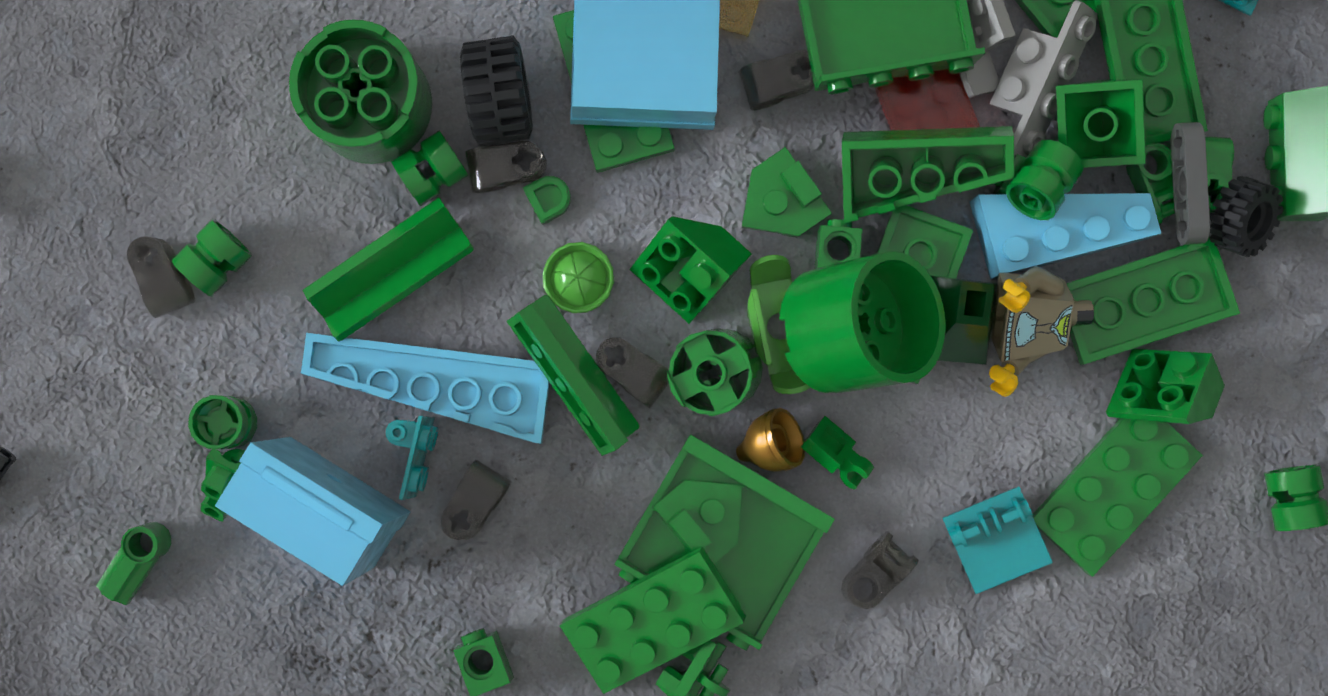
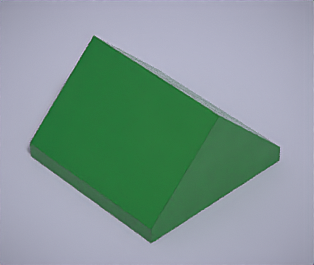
[1056,79,1146,168]

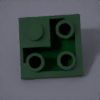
[931,276,997,365]

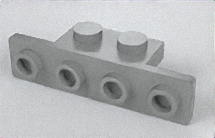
[959,0,1016,98]
[990,0,1098,158]

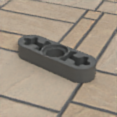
[1171,122,1210,245]

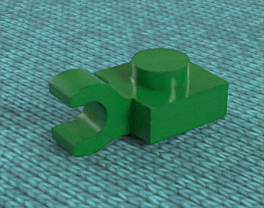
[801,416,874,490]

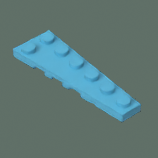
[301,333,550,444]

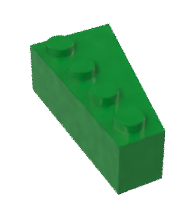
[842,126,1014,224]

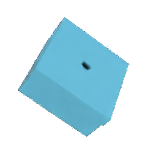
[570,0,720,130]
[215,437,411,586]

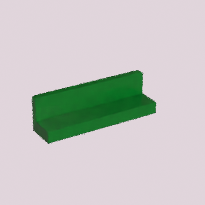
[303,197,474,342]
[506,295,640,456]

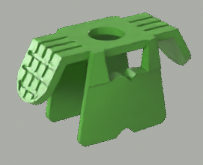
[747,255,810,394]

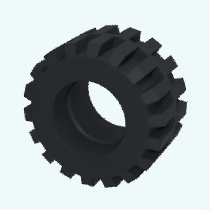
[460,36,533,147]

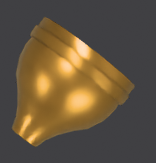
[736,408,805,472]

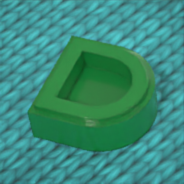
[523,176,571,225]

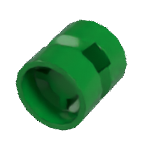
[391,130,469,206]
[1006,140,1084,220]
[172,218,252,297]
[188,395,257,449]
[1264,464,1328,531]

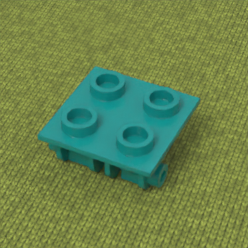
[386,416,439,500]
[942,486,1053,594]

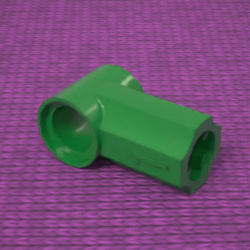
[96,522,171,605]

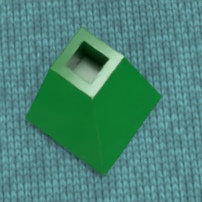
[629,216,752,324]
[1106,349,1225,424]

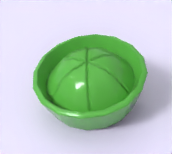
[542,242,614,313]

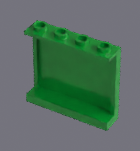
[798,0,986,95]
[614,434,835,651]

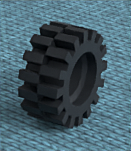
[1209,176,1283,257]

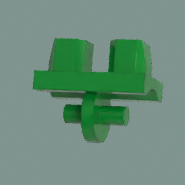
[201,448,245,522]
[656,639,730,696]

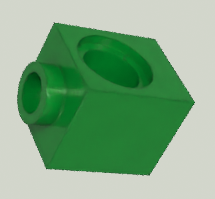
[814,219,862,269]
[453,628,514,696]

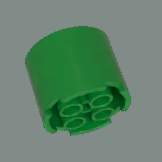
[289,20,432,164]
[779,251,946,393]

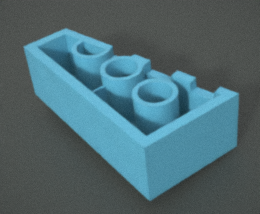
[969,193,1161,280]

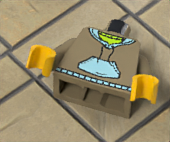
[989,266,1094,397]

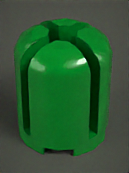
[667,328,763,416]

